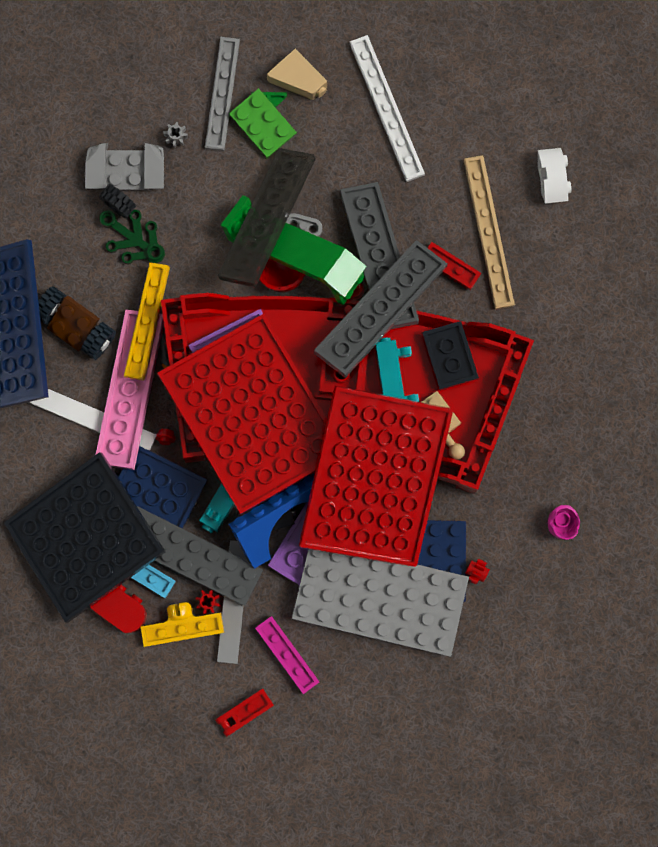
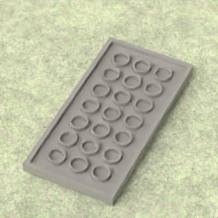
[292,549,469,657]

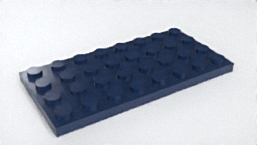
[0,239,49,409]

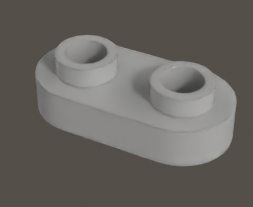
[284,213,322,237]

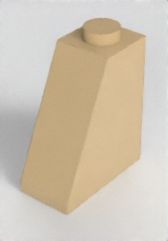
[267,49,327,100]

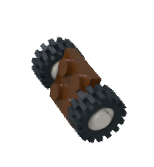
[38,286,116,360]

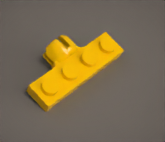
[141,602,225,647]

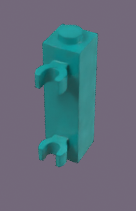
[375,338,419,402]
[200,483,234,533]

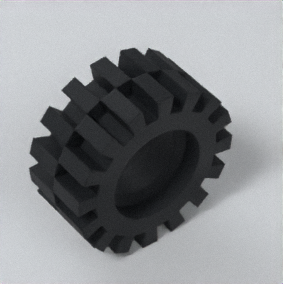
[99,184,136,219]

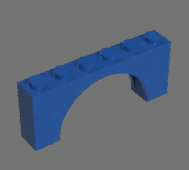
[229,473,315,569]

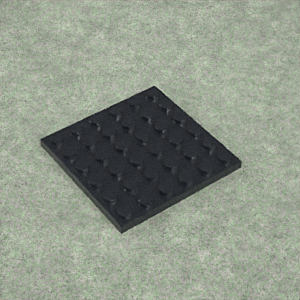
[4,452,166,623]

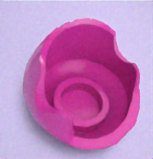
[547,505,580,540]

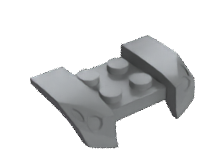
[85,143,164,190]

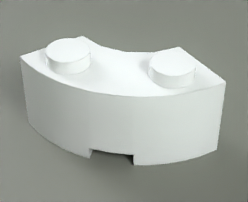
[538,148,571,203]

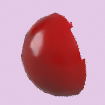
[257,255,306,292]

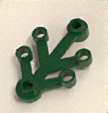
[100,210,165,265]

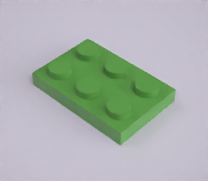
[229,88,297,159]

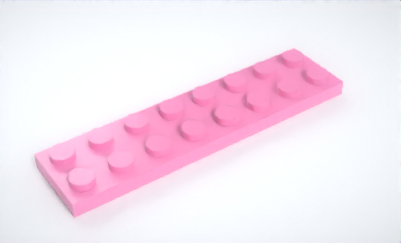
[96,310,164,470]

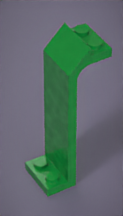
[221,196,367,305]

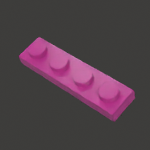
[255,616,319,694]

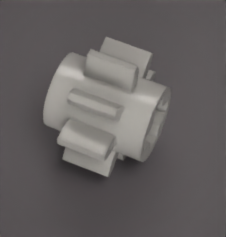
[163,122,188,148]

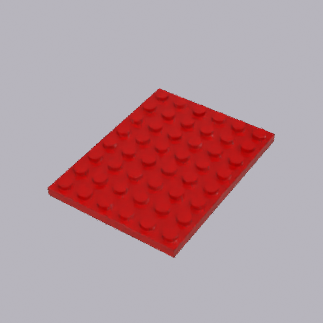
[157,313,327,515]
[299,385,454,567]

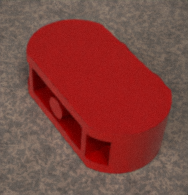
[90,585,147,633]

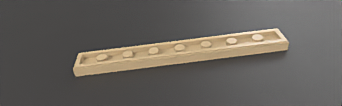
[464,155,515,310]

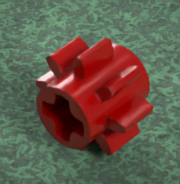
[465,559,490,584]
[196,590,221,615]

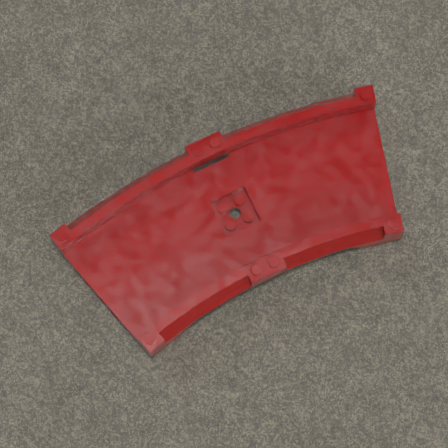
[161,293,534,494]

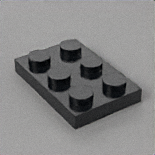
[422,321,479,390]

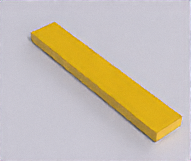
[124,263,170,381]

